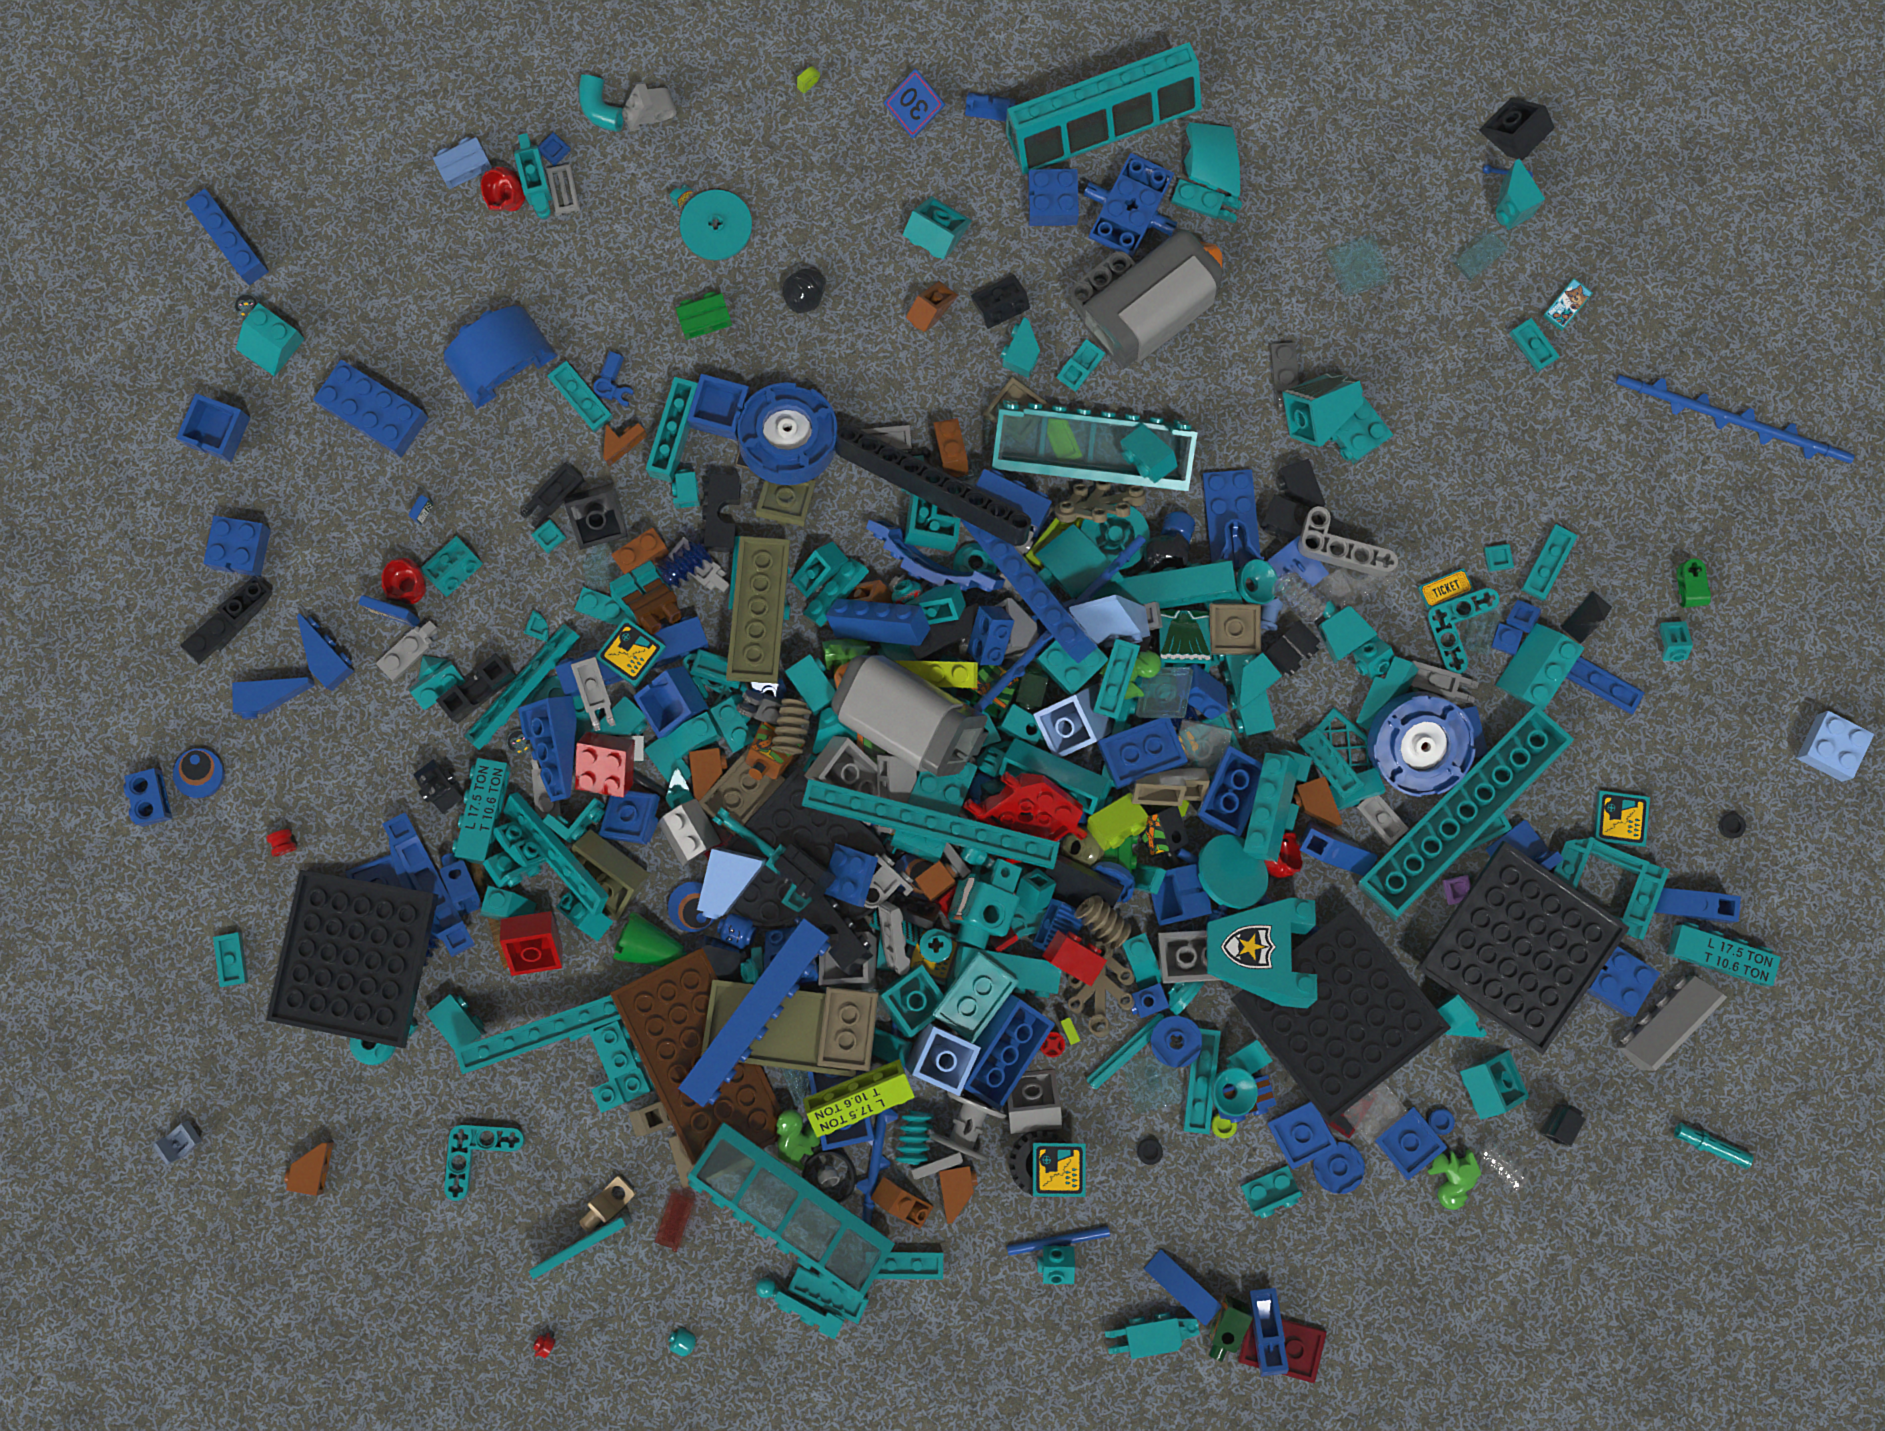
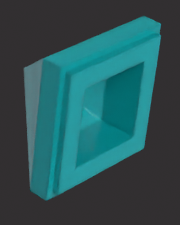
[418,656,448,680]

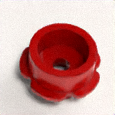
[532,1333,556,1359]

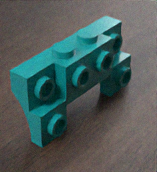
[569,1019,653,1113]

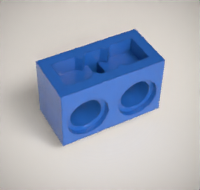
[967,606,1015,665]
[123,768,173,827]

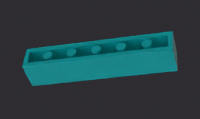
[1090,559,1238,609]
[1204,585,1276,738]

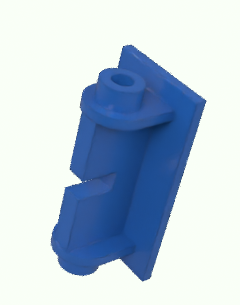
[965,92,1016,122]

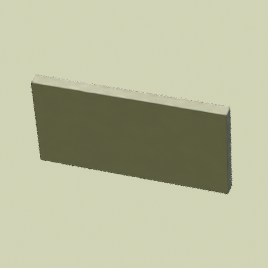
[701,980,857,1078]

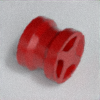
[266,829,297,857]
[1040,1032,1065,1058]

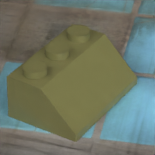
[558,829,650,921]

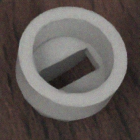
[817,1166,840,1189]

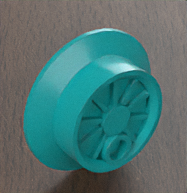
[1081,503,1150,570]

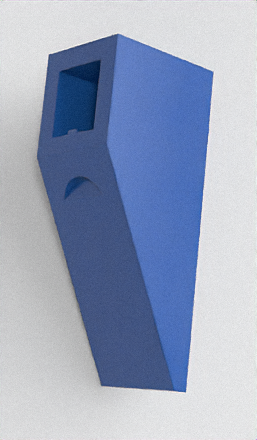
[297,613,354,691]
[1298,821,1378,876]
[1654,888,1741,924]

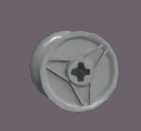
[929,1091,1007,1162]

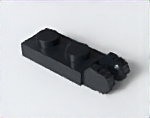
[520,462,585,528]

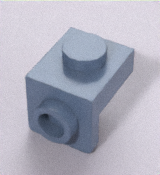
[153,1120,202,1165]

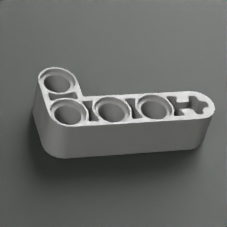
[1298,507,1398,577]

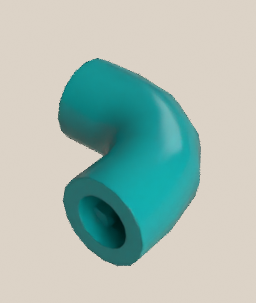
[579,75,624,132]

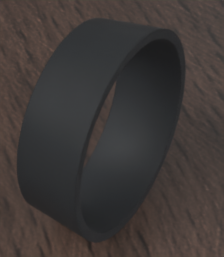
[801,1149,857,1204]

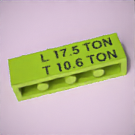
[802,1059,915,1138]

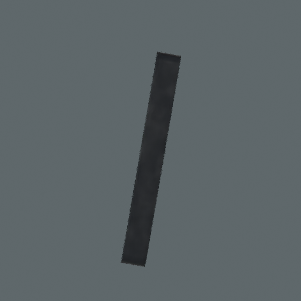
[835,425,1031,546]

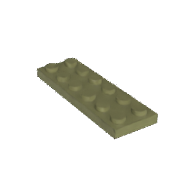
[726,536,790,684]

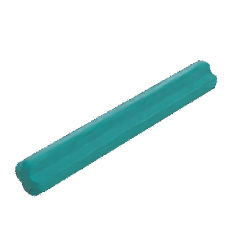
[1086,1013,1166,1089]

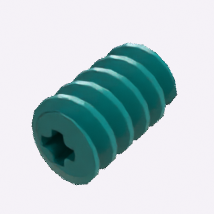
[919,929,952,963]
[895,1109,935,1165]

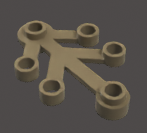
[1054,481,1146,523]
[1068,941,1135,1037]

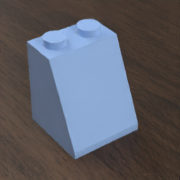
[1033,683,1115,758]
[697,847,767,919]
[905,1023,981,1096]

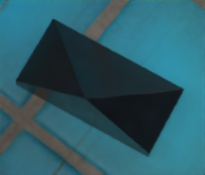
[1561,591,1612,644]

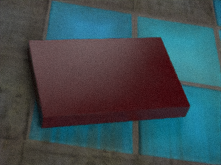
[1238,1318,1327,1384]

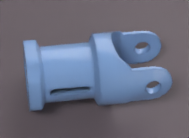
[1261,587,1286,631]

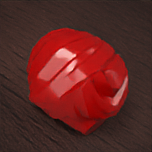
[481,166,526,212]
[381,557,426,604]
[1264,833,1303,878]

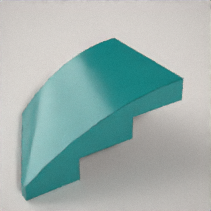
[1184,122,1240,199]
[1035,524,1124,598]

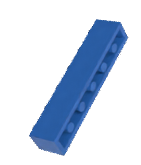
[555,616,709,698]

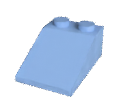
[1069,595,1150,650]

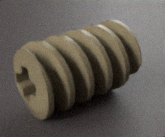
[771,699,812,755]
[1074,895,1131,950]

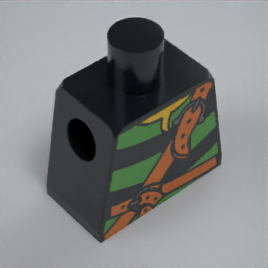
[1139,806,1189,867]

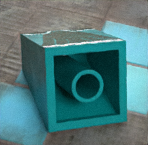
[1282,372,1363,447]
[1156,609,1211,677]

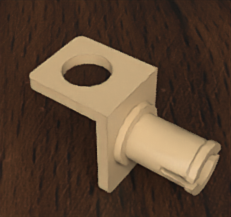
[580,1176,636,1232]

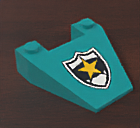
[1207,898,1317,1008]

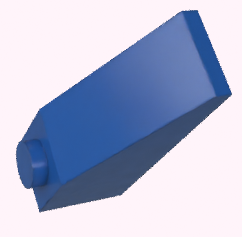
[232,677,314,720]

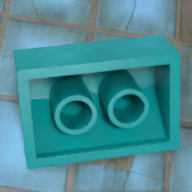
[1495,623,1584,711]

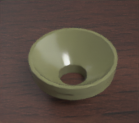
[1061,826,1104,868]

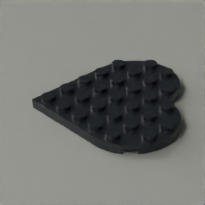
[725,766,889,926]

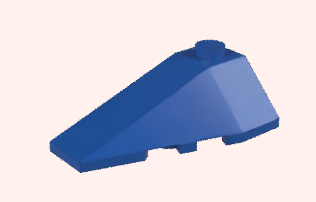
[518,696,577,802]

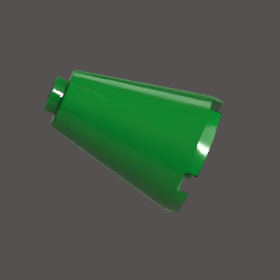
[612,911,687,967]

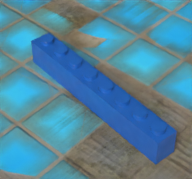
[960,519,1098,664]
[678,918,831,1107]

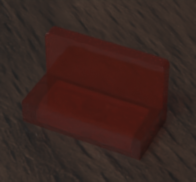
[654,1192,697,1253]

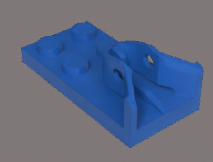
[1202,469,1264,569]

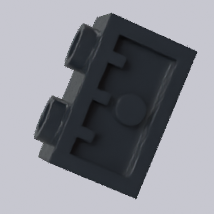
[971,274,1030,329]
[887,890,941,930]

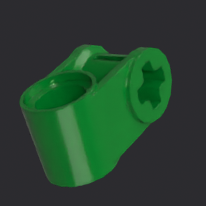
[1676,558,1711,608]

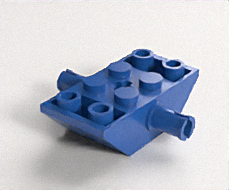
[1083,153,1178,258]

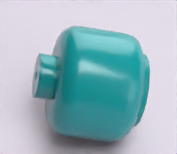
[668,1328,696,1357]

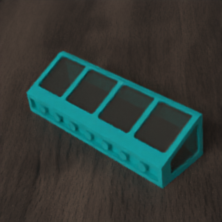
[1006,42,1202,176]

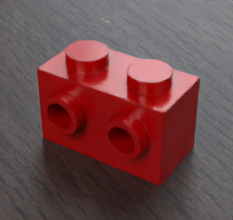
[1042,930,1107,986]

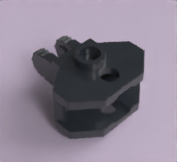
[413,759,464,815]

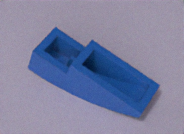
[1143,1249,1222,1326]
[1249,1288,1289,1377]

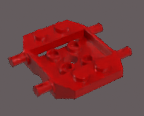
[964,772,1087,864]

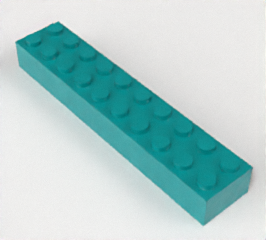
[1357,705,1574,922]

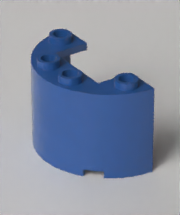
[444,305,558,409]

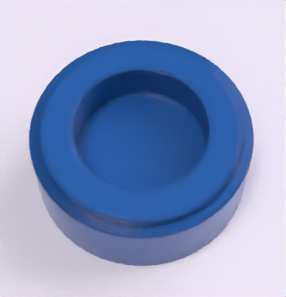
[1427,1109,1455,1135]

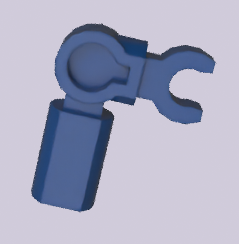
[593,351,634,407]

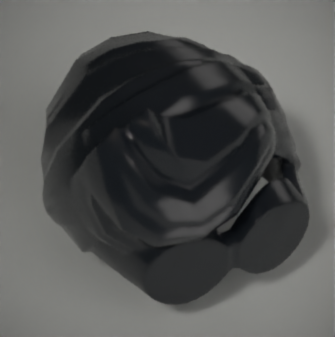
[783,269,826,314]
[1144,532,1191,572]

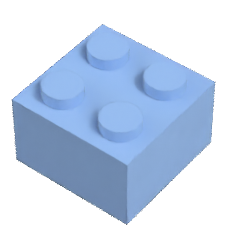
[1796,711,1874,782]

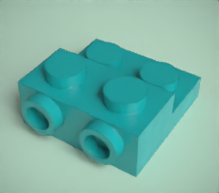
[1329,397,1394,465]

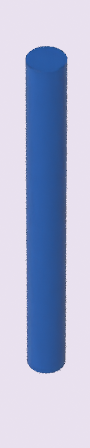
[1007,1226,1110,1256]

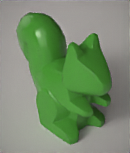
[822,639,871,670]
[1100,650,1161,699]
[776,1109,821,1170]
[1427,1149,1482,1210]

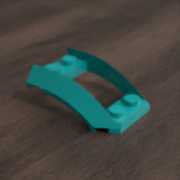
[1553,837,1670,941]

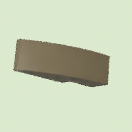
[1131,768,1210,806]

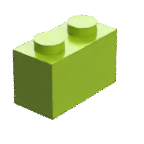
[1087,792,1148,851]

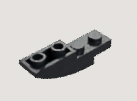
[180,575,273,665]

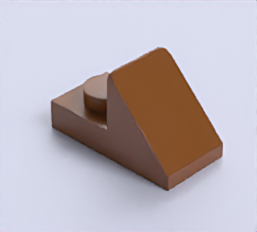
[603,423,647,467]

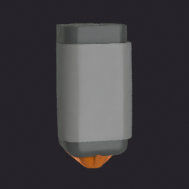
[1070,230,1223,370]
[831,655,989,777]

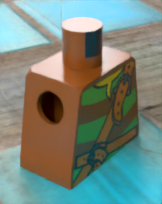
[745,721,805,780]

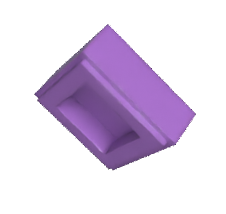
[1442,875,1471,905]

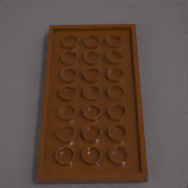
[609,948,782,1179]

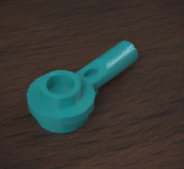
[741,958,761,985]

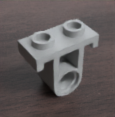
[622,84,677,131]
[864,853,914,909]

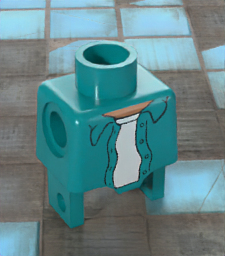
[948,859,1022,950]

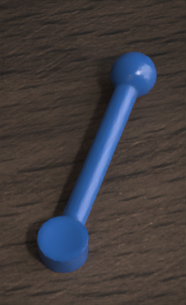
[1483,164,1533,178]

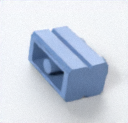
[433,137,492,190]

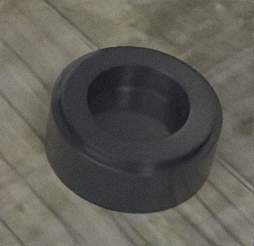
[1718,813,1746,839]
[1137,1138,1163,1165]

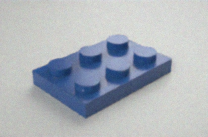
[1097,715,1188,789]

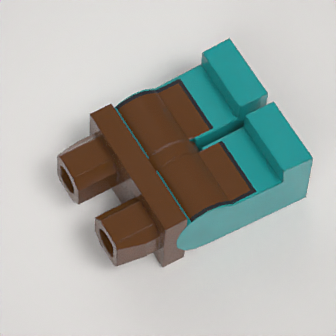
[609,561,681,635]

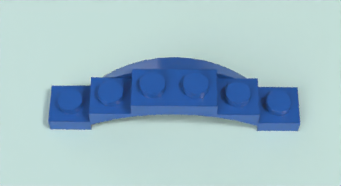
[866,519,1006,592]
[382,812,475,957]

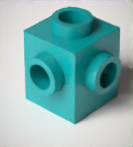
[1353,636,1394,681]
[1037,1245,1075,1285]

